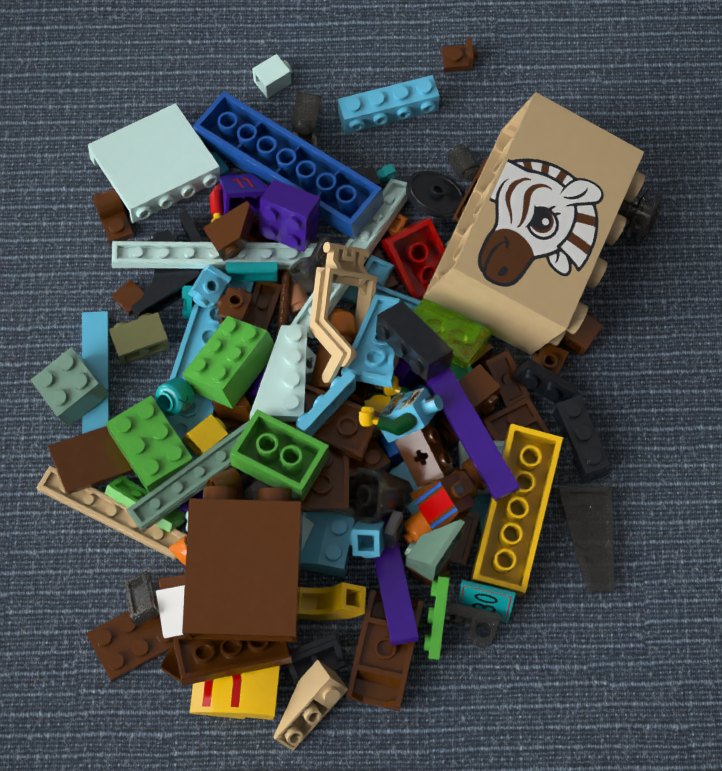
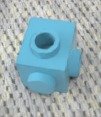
[349,521,385,559]

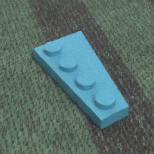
[341,294,400,388]

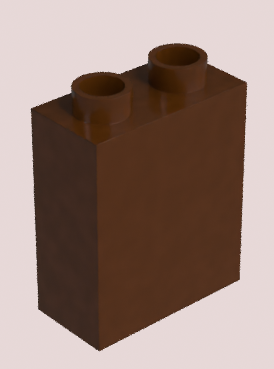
[182,486,303,642]

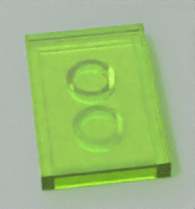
[413,298,492,369]

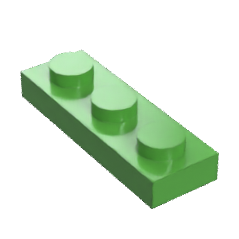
[105,476,186,533]
[424,573,450,660]

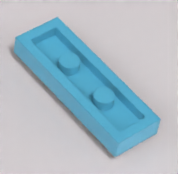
[296,370,356,437]

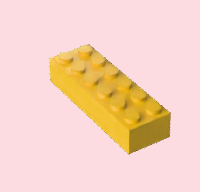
[470,424,563,597]

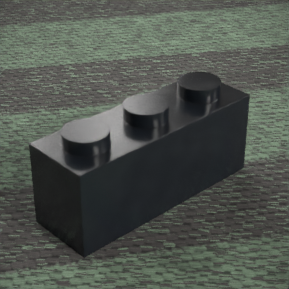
[376,301,453,382]

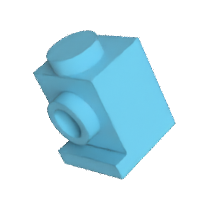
[188,264,231,308]

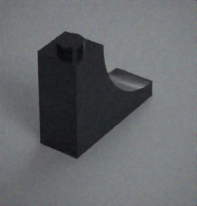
[131,229,200,320]

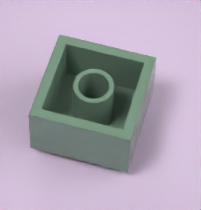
[31,347,110,427]

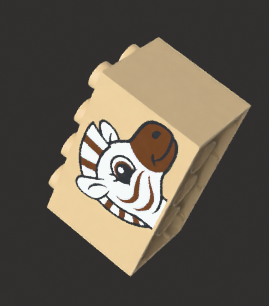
[423,92,645,355]

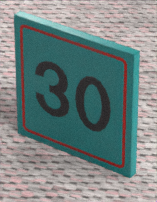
[456,580,516,623]

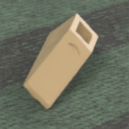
[274,660,348,751]

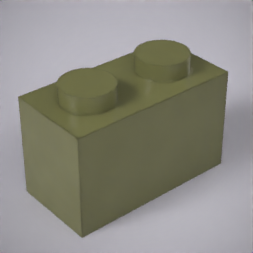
[109,312,170,365]

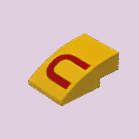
[190,665,280,720]

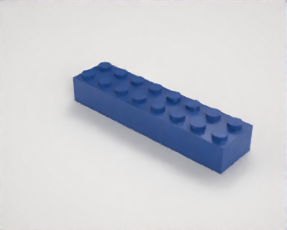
[193,91,384,240]

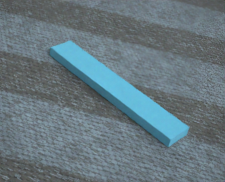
[82,311,109,434]

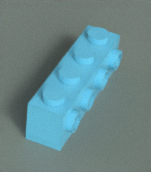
[338,75,440,134]

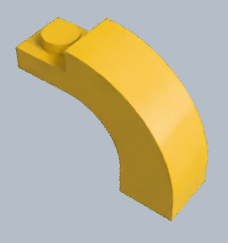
[299,582,366,621]

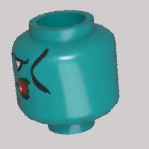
[155,378,194,416]

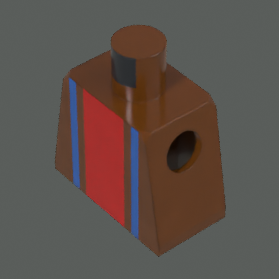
[410,473,474,531]

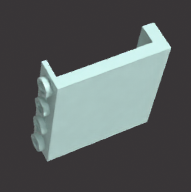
[88,103,220,223]

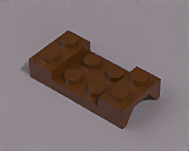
[346,590,424,712]

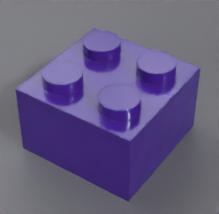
[259,179,320,252]

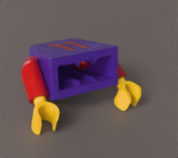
[210,173,270,222]

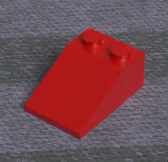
[379,218,445,304]

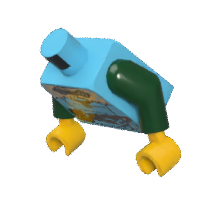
[359,376,443,443]

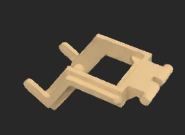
[309,242,399,390]

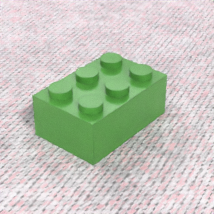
[183,316,274,409]
[106,396,193,493]
[230,409,329,502]

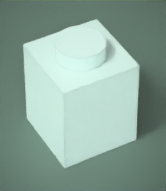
[252,54,292,98]

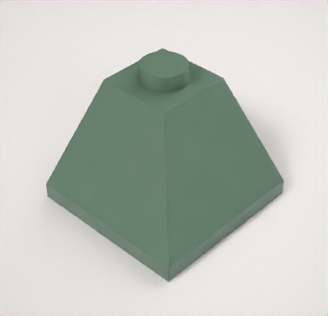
[404,519,465,581]

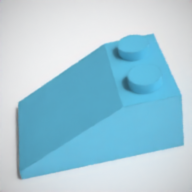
[301,512,355,578]

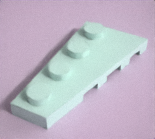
[250,325,308,422]

